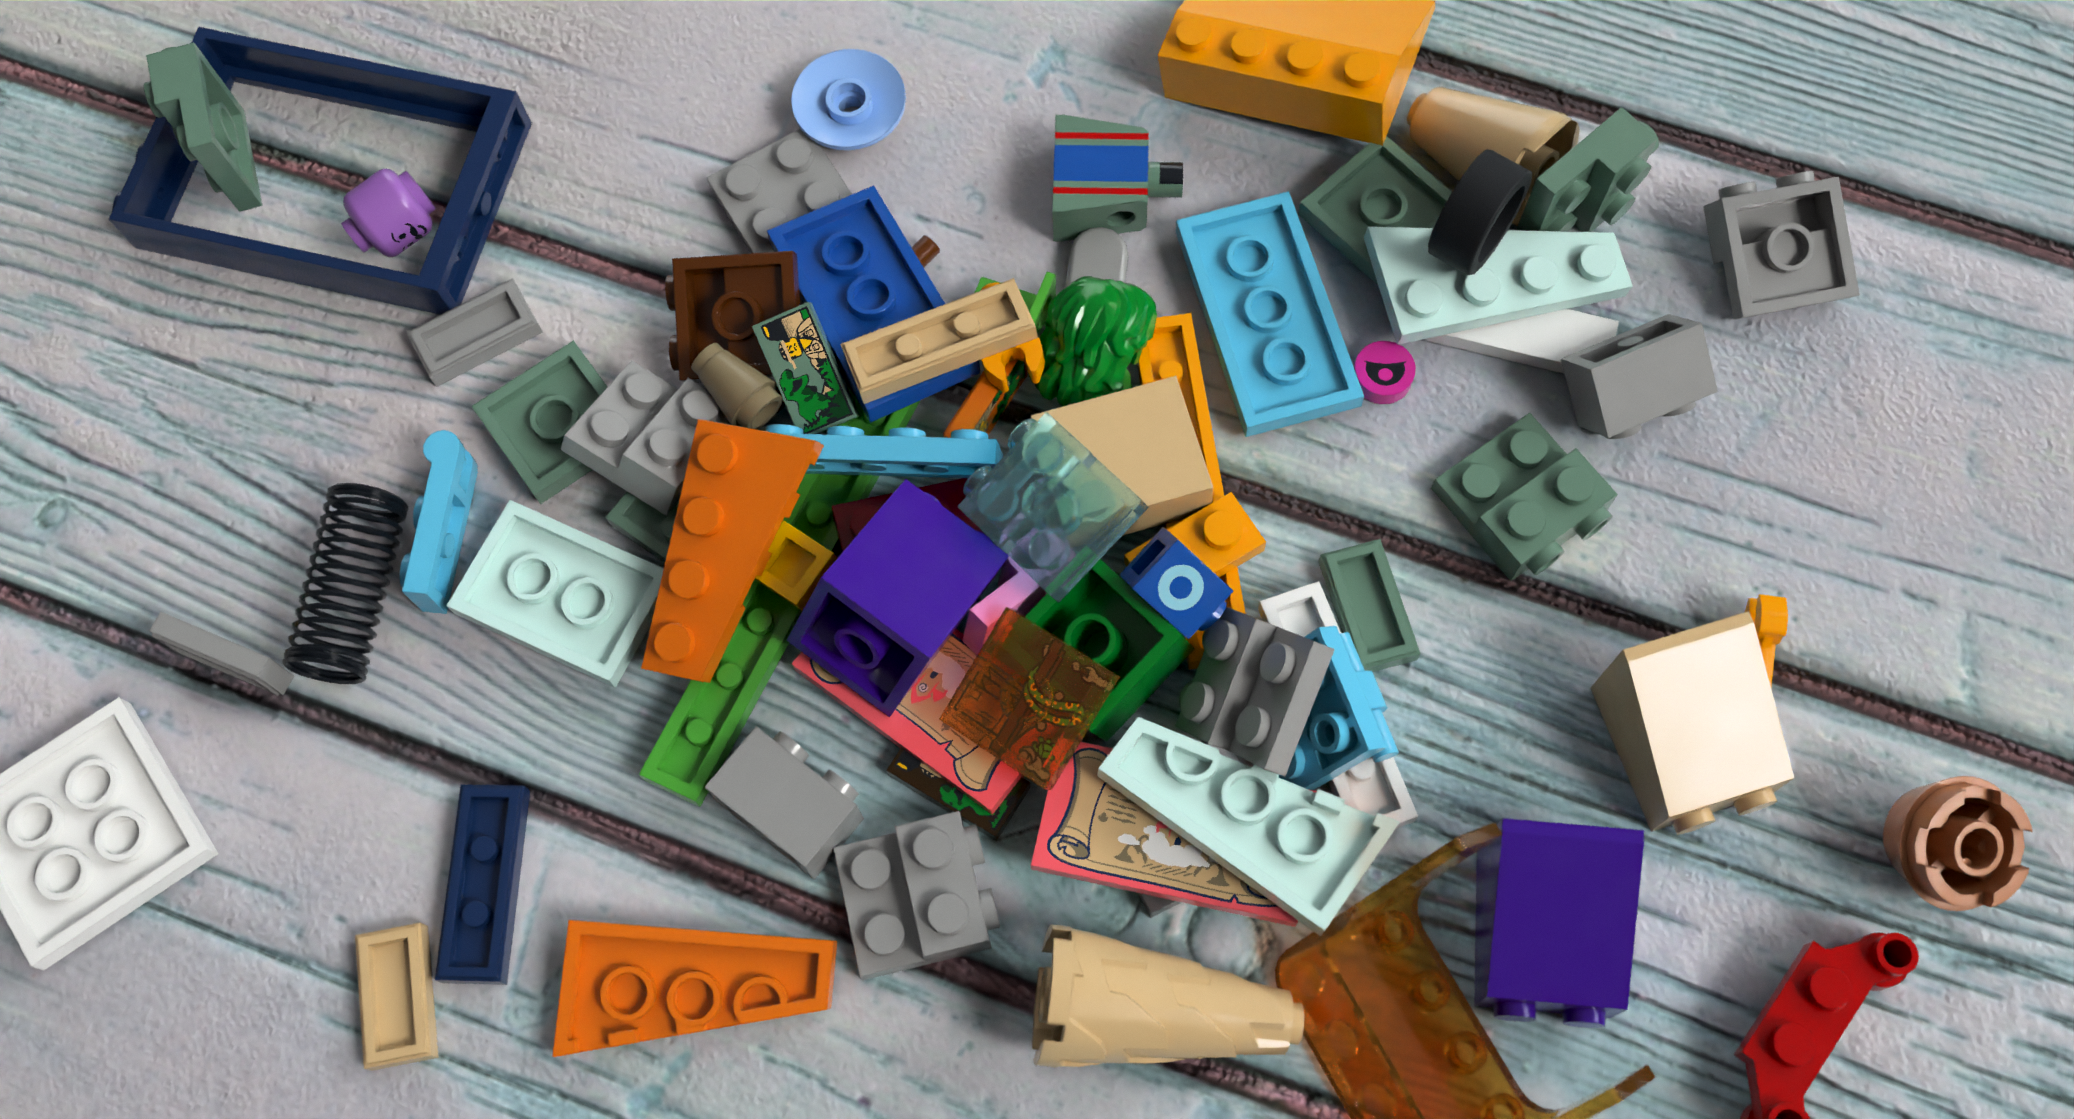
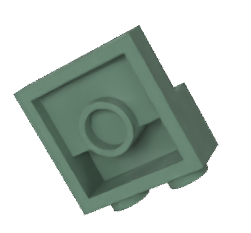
[144,42,263,212]
[1516,107,1659,232]
[1431,413,1618,581]

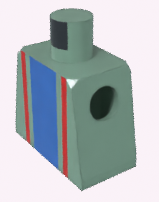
[1052,115,1183,242]

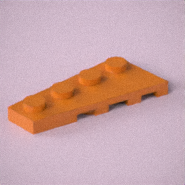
[641,419,824,683]
[552,920,837,1057]

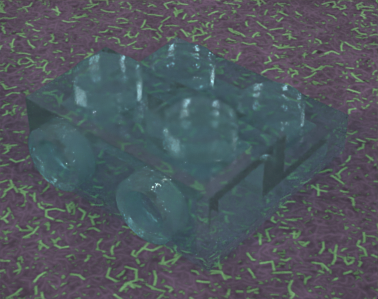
[957,411,1149,603]

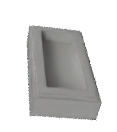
[406,278,543,387]
[149,612,294,696]

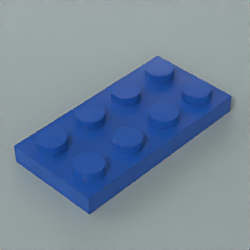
[767,185,980,423]

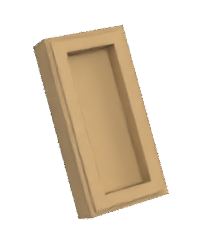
[355,922,439,1071]

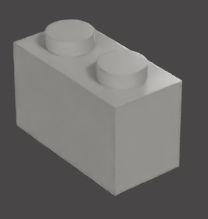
[1561,314,1718,439]
[705,726,864,880]

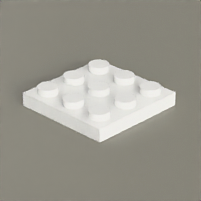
[0,697,219,970]

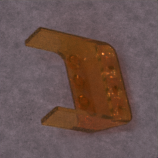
[1275,822,1656,1119]

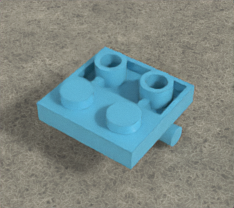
[1278,626,1399,790]

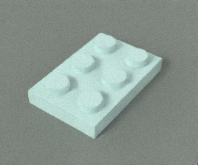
[446,500,664,688]

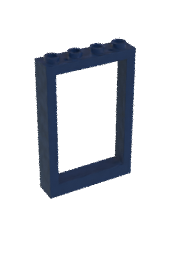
[108,27,532,315]

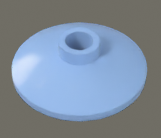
[791,49,906,150]

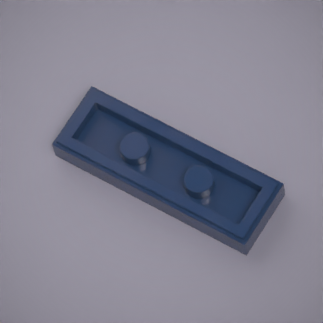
[435,784,530,985]

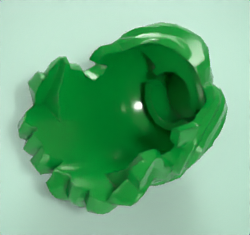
[1029,276,1157,406]

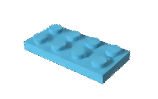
[1175,191,1364,437]

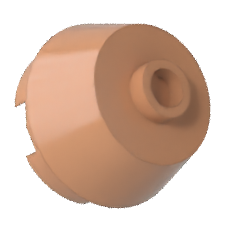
[1883,776,2032,911]

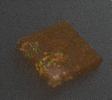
[939,607,1120,790]

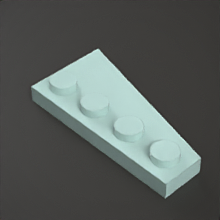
[1363,227,1633,345]
[1097,717,1400,937]

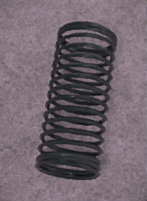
[282,483,409,684]

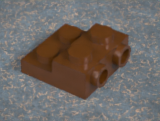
[665,251,800,383]

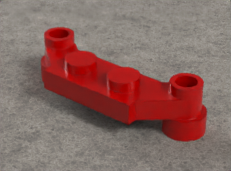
[1733,932,1919,1119]

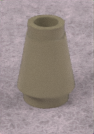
[691,343,783,430]

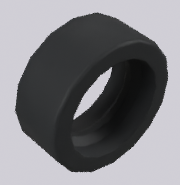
[1428,149,1532,275]

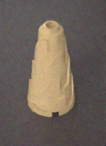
[1032,925,1304,1068]

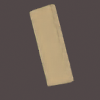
[840,278,1038,404]

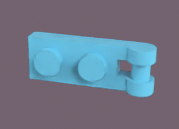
[400,430,478,614]

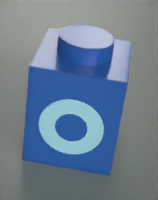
[1119,527,1233,640]

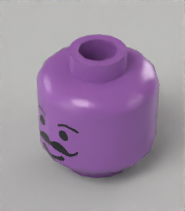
[341,168,436,258]

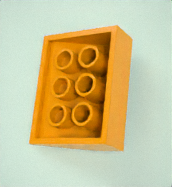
[1157,0,1435,146]

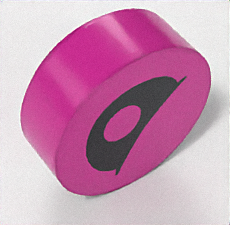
[1354,341,1416,404]

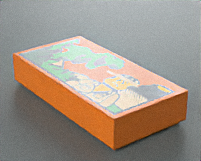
[943,360,1028,438]

